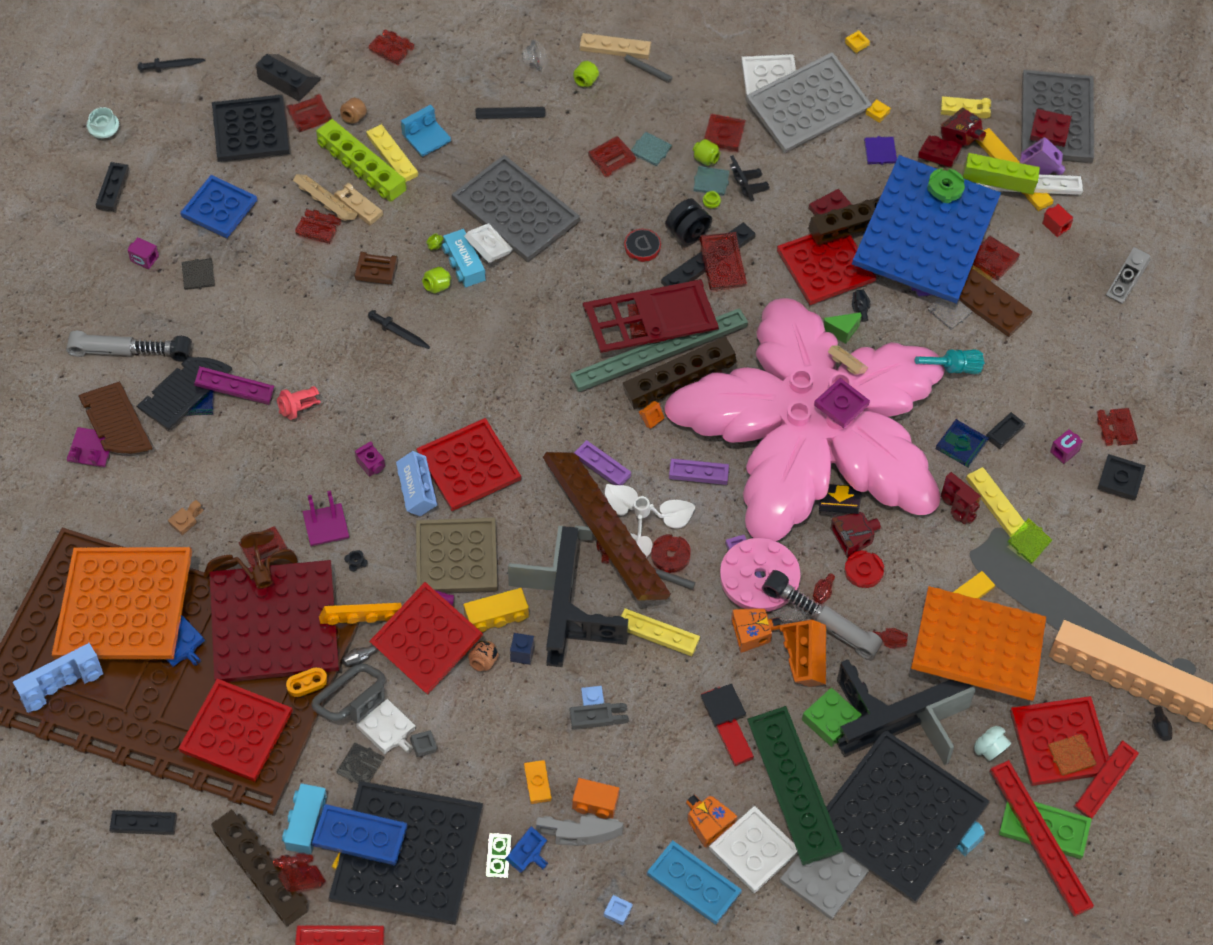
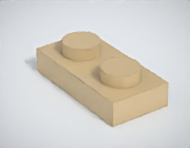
[828,346,868,375]

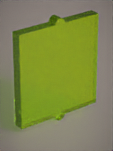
[1007,518,1052,564]

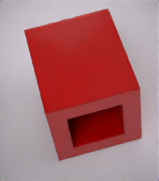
[1042,204,1074,237]

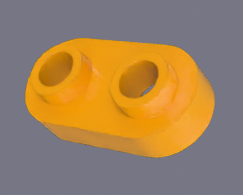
[286,667,327,697]

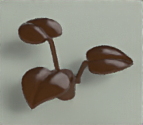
[204,530,298,589]

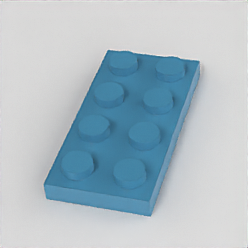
[647,840,742,925]

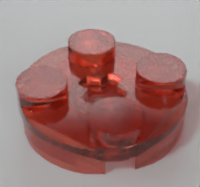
[651,534,691,573]

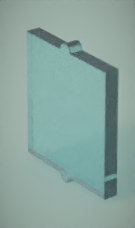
[630,132,672,167]
[693,166,729,196]

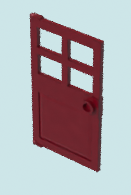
[582,279,719,353]

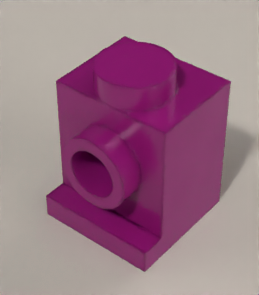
[355,441,385,477]

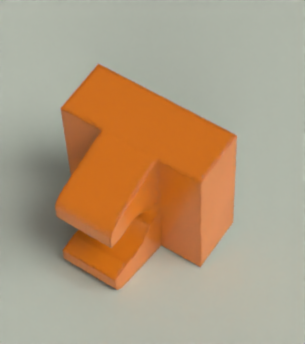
[639,401,665,429]

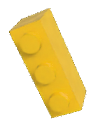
[463,588,529,632]

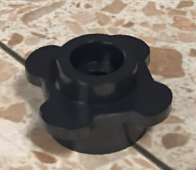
[344,550,368,572]

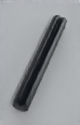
[475,106,545,119]

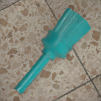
[914,349,985,374]

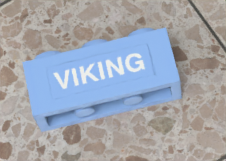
[396,451,437,516]

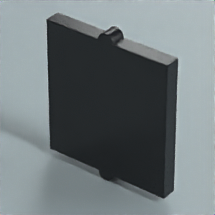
[700,683,746,727]

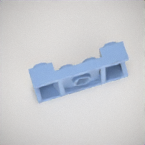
[13,643,103,713]

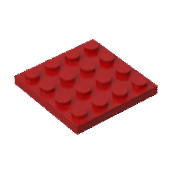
[777,234,876,305]
[416,418,521,511]
[369,582,484,695]
[178,679,293,782]
[1010,696,1109,786]

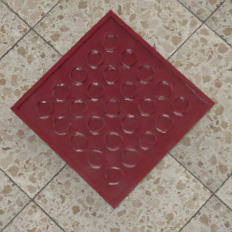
[210,560,339,682]

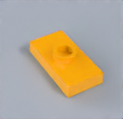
[524,760,551,804]

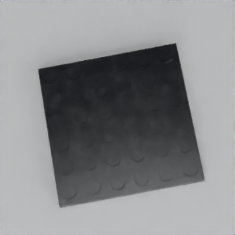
[826,730,990,904]
[328,781,483,925]

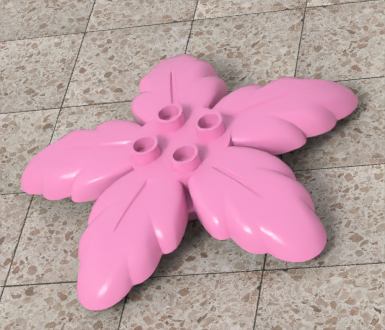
[665,298,945,541]

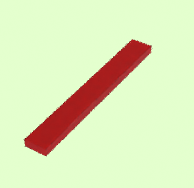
[990,760,1094,917]

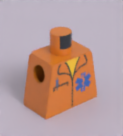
[731,609,781,653]
[686,795,737,848]

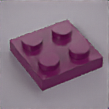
[814,378,870,428]

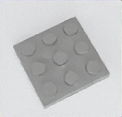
[779,852,869,920]

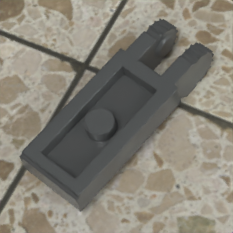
[569,703,629,729]

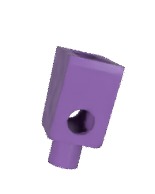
[1020,137,1065,175]

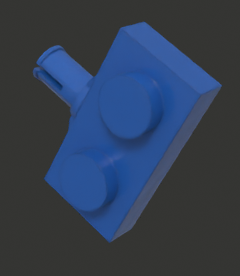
[504,826,548,873]

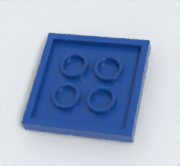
[180,175,257,238]

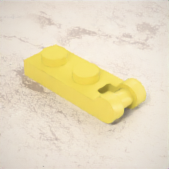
[941,96,991,118]

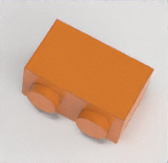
[572,778,620,819]

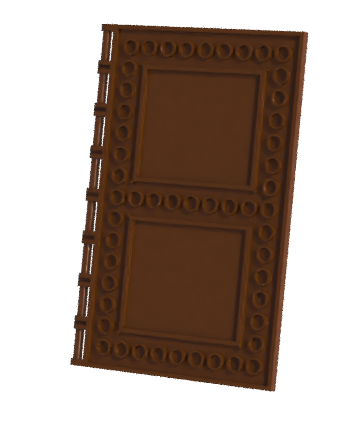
[0,527,359,816]

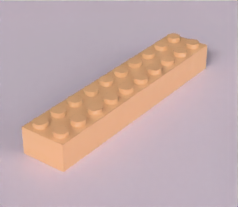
[1049,620,1213,730]

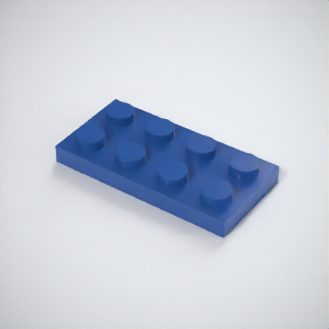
[312,804,407,865]

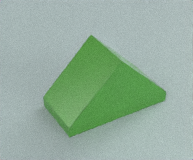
[823,312,861,344]

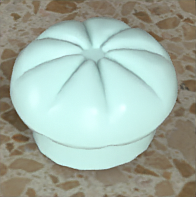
[87,107,119,139]
[974,726,1011,761]

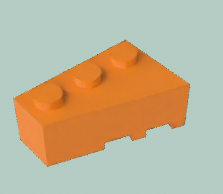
[779,619,826,687]

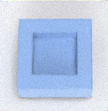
[581,686,604,706]
[604,895,633,925]

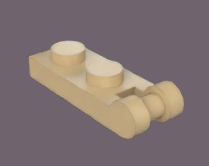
[334,183,383,226]

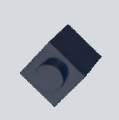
[510,633,534,665]

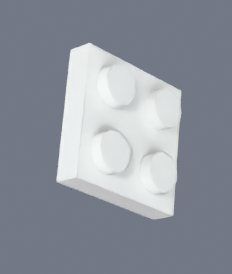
[464,223,513,263]

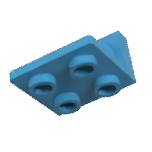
[401,104,451,157]

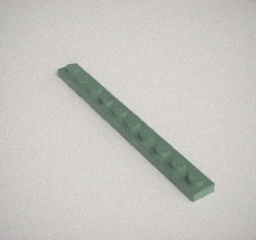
[570,308,748,392]

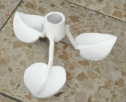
[605,484,695,558]

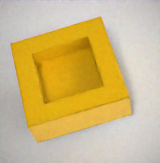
[845,30,870,53]
[866,99,891,123]

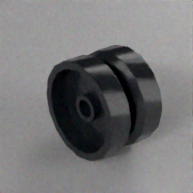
[665,198,712,246]

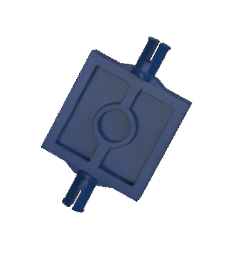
[166,615,205,667]

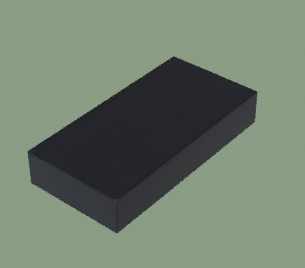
[985,412,1026,450]

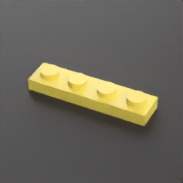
[366,124,418,182]
[966,467,1028,537]
[621,609,700,656]

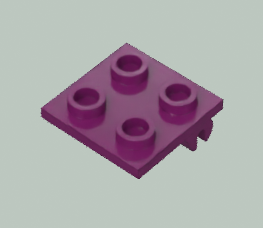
[67,427,110,467]
[302,490,349,547]

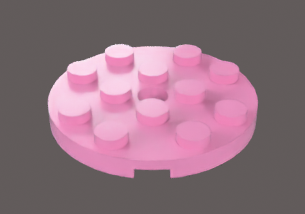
[720,538,800,612]

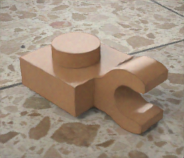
[168,500,203,536]

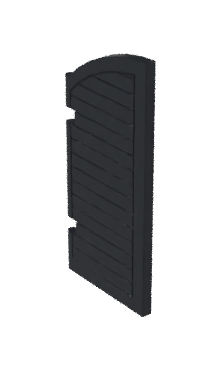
[136,357,232,430]

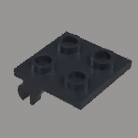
[730,155,770,202]

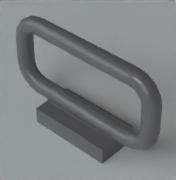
[312,663,385,723]

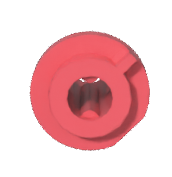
[277,386,321,420]

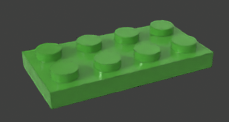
[999,801,1092,859]

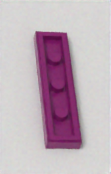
[194,366,274,405]

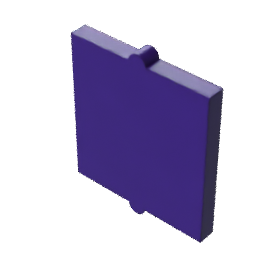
[864,136,897,165]

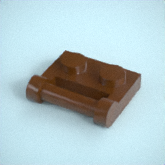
[355,251,398,285]

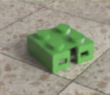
[802,687,862,747]

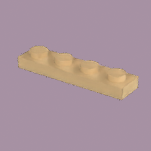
[580,33,651,59]
[293,174,358,221]

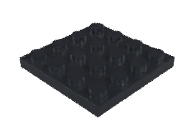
[212,94,290,162]

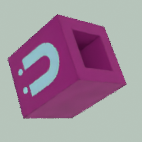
[127,237,159,270]
[1050,429,1083,464]

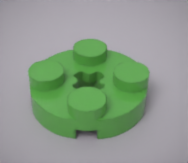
[927,168,965,203]

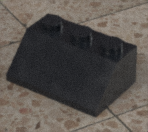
[256,54,321,102]

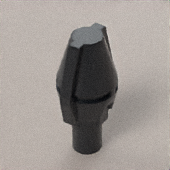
[852,289,870,322]
[1153,706,1172,741]

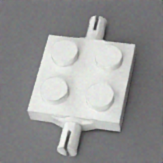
[356,699,415,754]

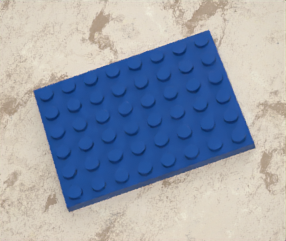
[852,155,1001,304]

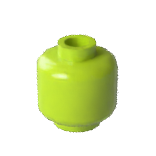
[573,61,599,87]
[693,139,720,166]
[422,267,451,294]

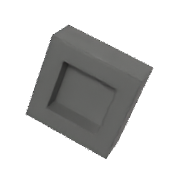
[410,730,437,757]

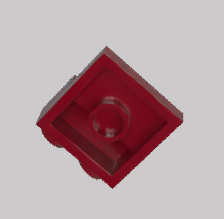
[940,472,981,525]

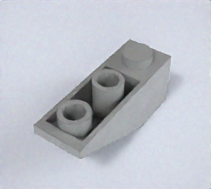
[1106,247,1151,304]

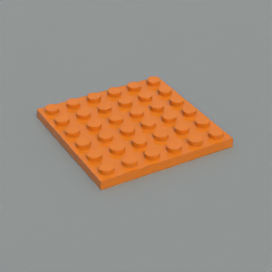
[52,547,192,659]
[911,586,1046,701]

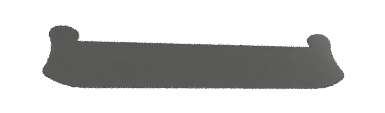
[970,528,1196,675]

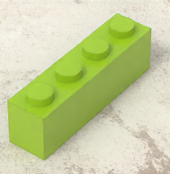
[963,153,1040,195]

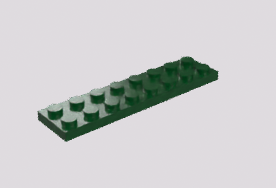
[747,706,843,866]

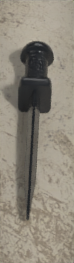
[137,58,206,72]
[368,310,430,349]

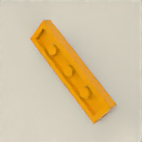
[319,603,402,625]

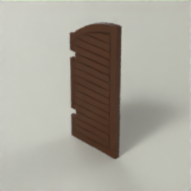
[78,381,153,453]

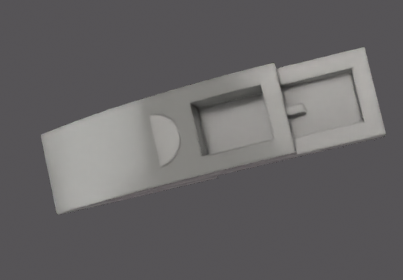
[536,815,623,846]

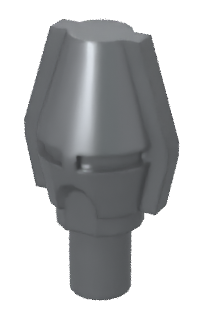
[342,645,377,666]

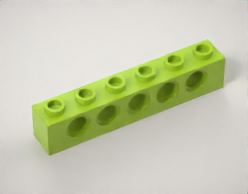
[316,119,406,202]

